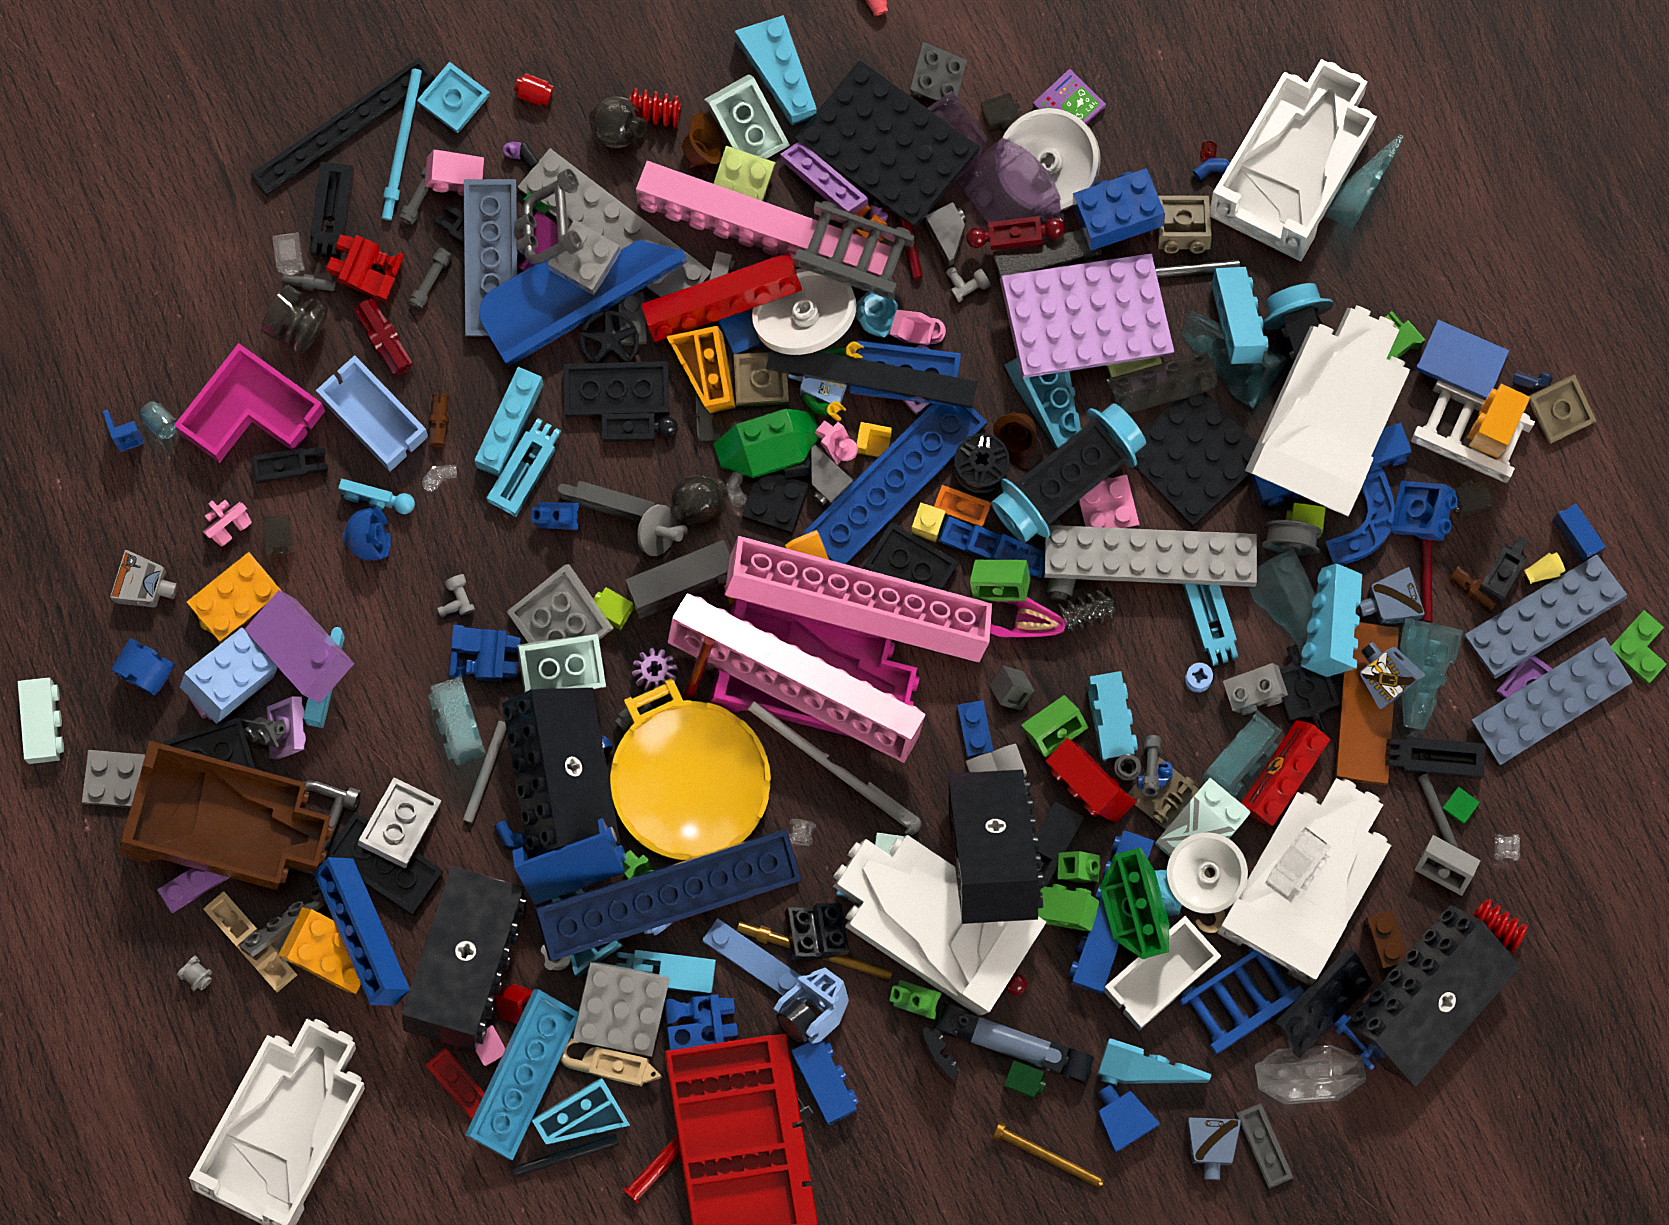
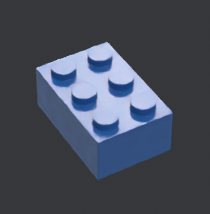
[1073,168,1165,251]

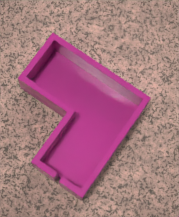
[174,343,325,463]

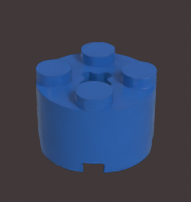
[111,638,175,697]

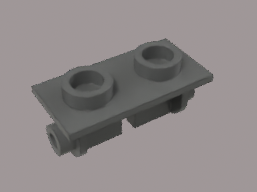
[241,717,286,747]

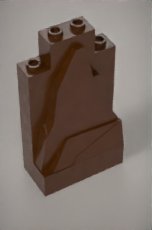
[118,741,334,890]

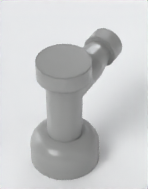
[946,267,991,303]
[437,574,475,618]

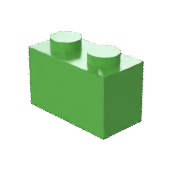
[970,560,1031,601]
[1021,695,1089,758]
[1038,884,1100,932]

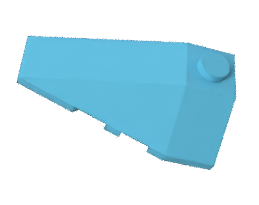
[1097,1039,1212,1086]

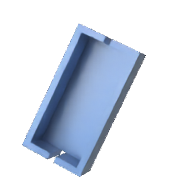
[316,355,428,472]

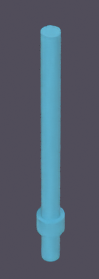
[382,69,422,221]

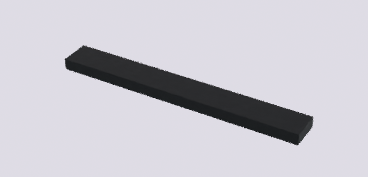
[251,57,435,197]
[766,349,978,409]

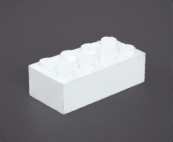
[1104,916,1221,1031]

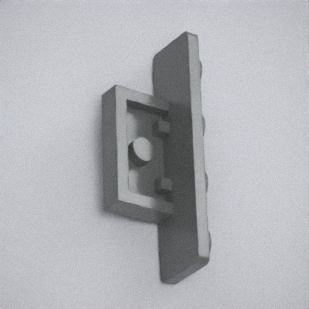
[239,886,327,962]

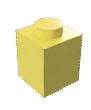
[911,503,945,542]

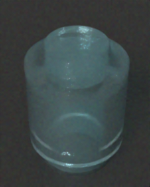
[139,401,177,439]

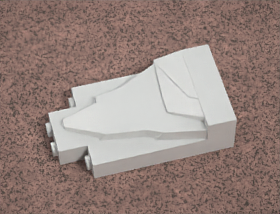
[1210,59,1377,261]
[1245,305,1410,516]
[1217,778,1391,986]
[833,835,1046,1016]
[189,1019,365,1225]

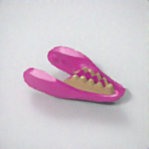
[990,597,1066,638]

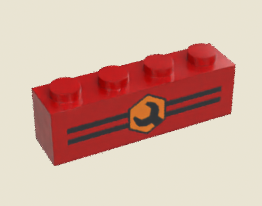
[1241,720,1331,826]

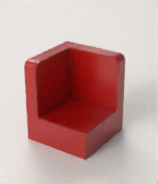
[495,984,533,1024]

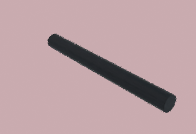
[512,1135,619,1177]

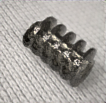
[1057,587,1116,634]

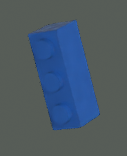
[791,1040,859,1126]

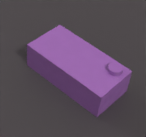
[244,590,355,703]

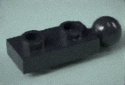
[602,413,678,442]

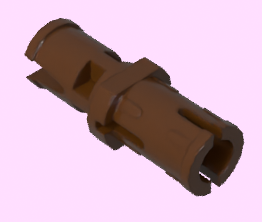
[428,392,449,447]
[1449,565,1498,611]

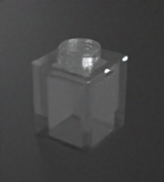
[272,232,305,275]

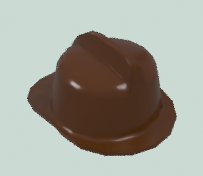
[682,113,722,168]
[993,411,1044,470]

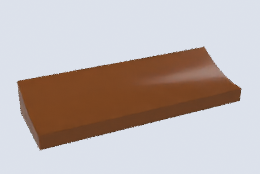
[1334,622,1399,785]

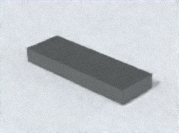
[1236,1103,1294,1189]

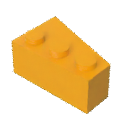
[667,326,736,413]

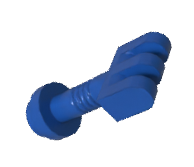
[1333,1014,1379,1071]

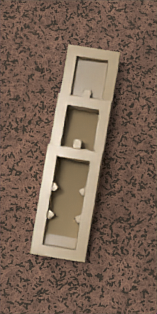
[204,891,297,993]

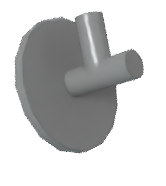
[637,504,687,556]

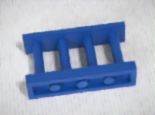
[1178,947,1304,1056]

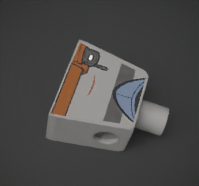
[110,550,178,607]

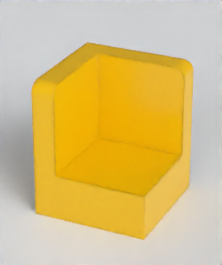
[856,422,892,458]

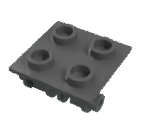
[909,42,967,108]

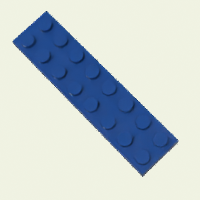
[803,404,987,565]

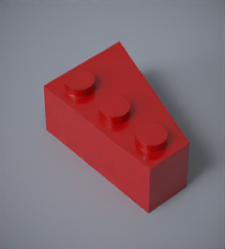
[1046,738,1138,824]

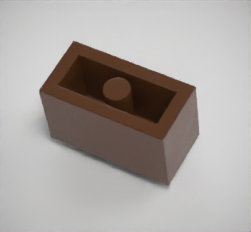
[1363,910,1406,973]

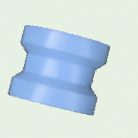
[1185,663,1213,693]

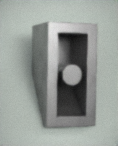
[925,202,967,268]
[811,445,853,506]

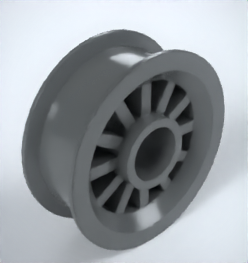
[1262,520,1322,556]

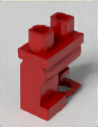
[325,234,404,303]

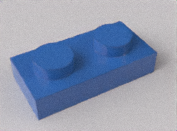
[957,700,993,758]

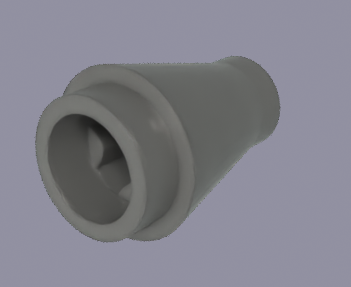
[1114,754,1141,780]

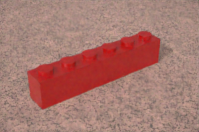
[642,252,803,342]

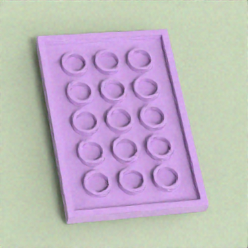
[1000,253,1174,378]

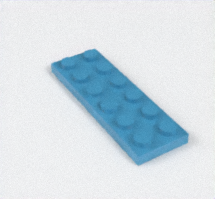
[465,989,578,1160]

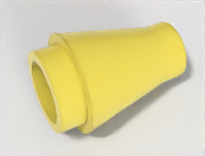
[1524,552,1565,584]

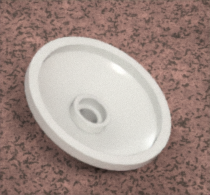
[1167,832,1248,913]

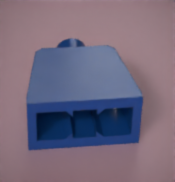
[1097,1084,1159,1154]

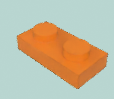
[934,485,991,528]

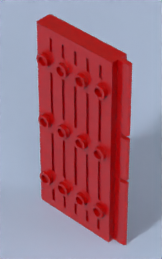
[664,1033,818,1225]

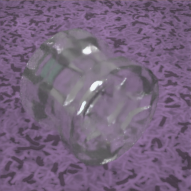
[789,819,816,846]
[1495,834,1520,861]

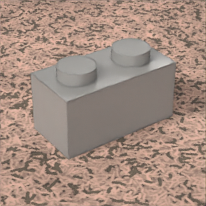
[709,251,735,280]

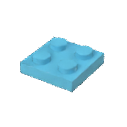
[417,62,490,134]

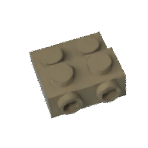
[1157,196,1211,253]

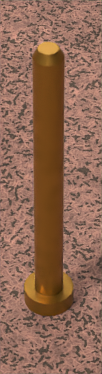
[992,1122,1104,1187]

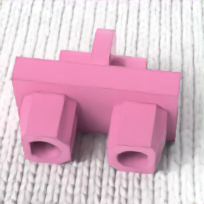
[815,421,858,465]
[203,500,252,546]

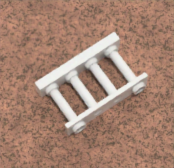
[1411,380,1535,483]

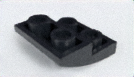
[784,903,849,961]
[921,1027,959,1085]

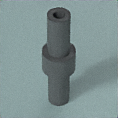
[282,274,336,291]

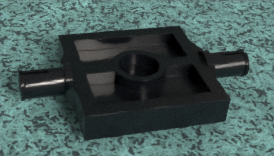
[1280,644,1340,731]

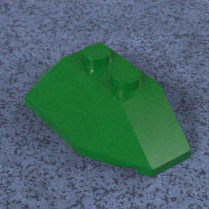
[713,409,820,478]
[1100,847,1170,959]

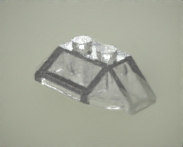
[1255,1045,1366,1105]

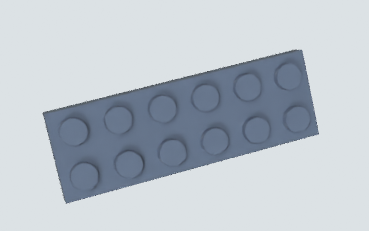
[464,179,517,337]
[1464,554,1627,679]
[1470,637,1633,766]

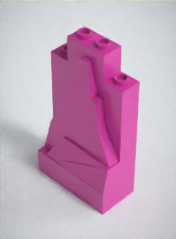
[709,598,920,737]

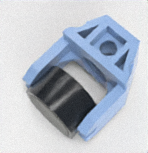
[774,968,849,1045]

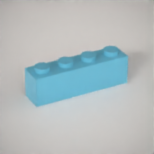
[1211,267,1268,364]
[475,367,544,477]

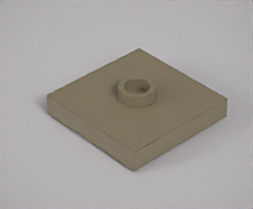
[734,352,789,407]
[1529,374,1597,444]

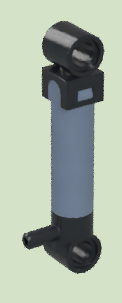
[933,1003,1094,1083]

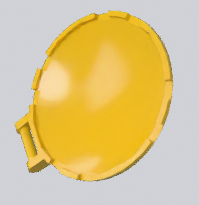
[610,678,771,861]

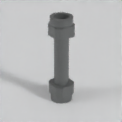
[399,167,429,225]
[408,248,452,309]
[1142,735,1162,796]

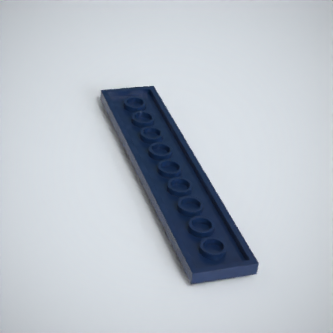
[534,829,801,961]

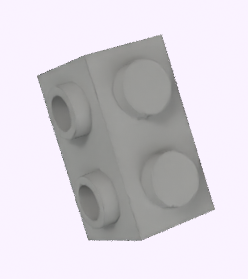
[1223,663,1288,715]
[1415,835,1480,896]

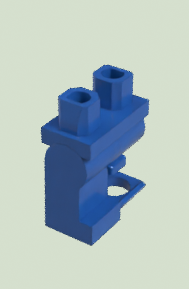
[449,625,520,683]
[664,994,738,1050]

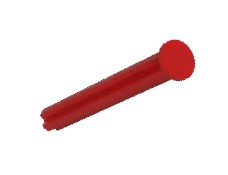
[622,1135,680,1204]

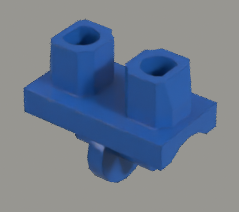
[531,502,579,529]

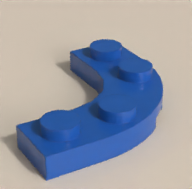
[1325,469,1395,566]

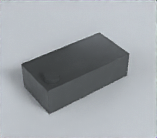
[625,540,730,620]

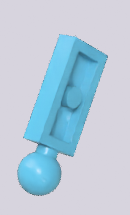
[338,478,415,514]

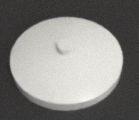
[997,108,1100,213]
[752,268,857,355]

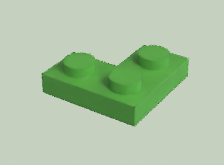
[1611,610,1667,685]

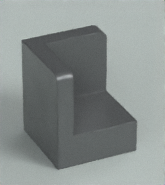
[990,665,1035,710]

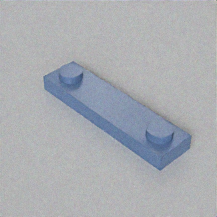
[702,918,801,997]

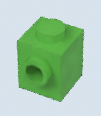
[1058,851,1100,883]

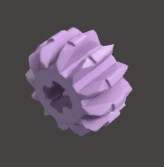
[632,648,677,692]

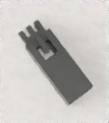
[558,481,655,523]

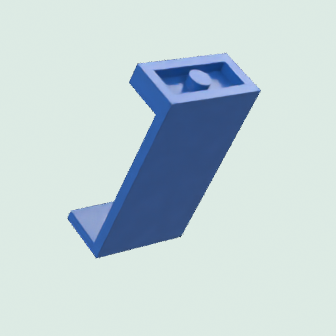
[512,818,627,905]

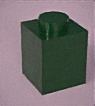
[1003,1060,1047,1100]

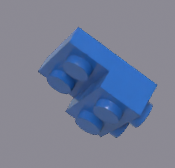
[1391,481,1458,541]

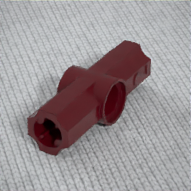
[354,298,413,376]

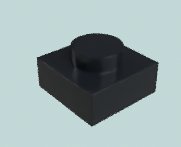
[784,454,812,478]

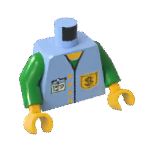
[788,342,864,421]

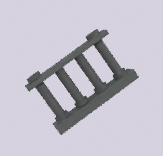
[794,201,915,300]

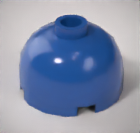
[343,507,391,560]

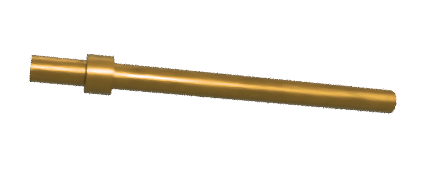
[737,921,893,981]

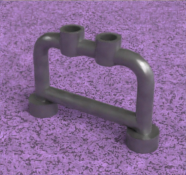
[515,169,583,265]
[284,780,361,883]

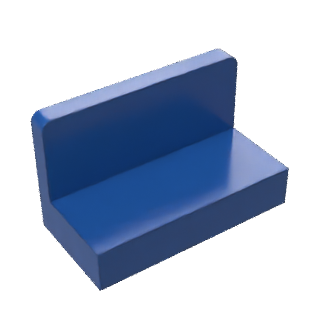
[103,409,145,452]
[1553,504,1606,563]

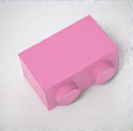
[425,150,484,196]

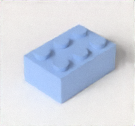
[180,628,277,724]

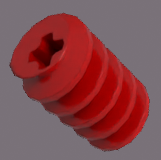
[626,88,682,129]
[1472,898,1528,955]

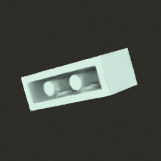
[18,678,64,764]

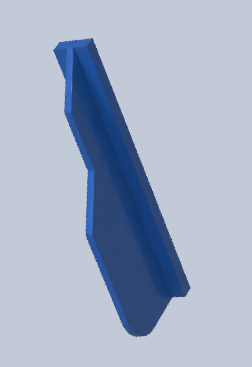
[479,240,687,367]

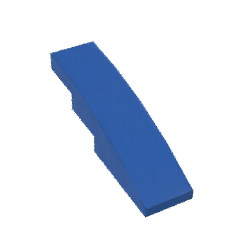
[937,516,1045,578]

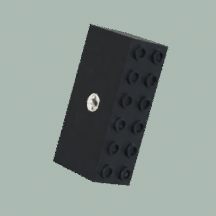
[502,687,620,859]
[948,769,1044,926]
[402,866,528,1052]
[1345,905,1521,1087]

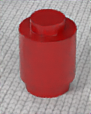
[514,73,554,106]

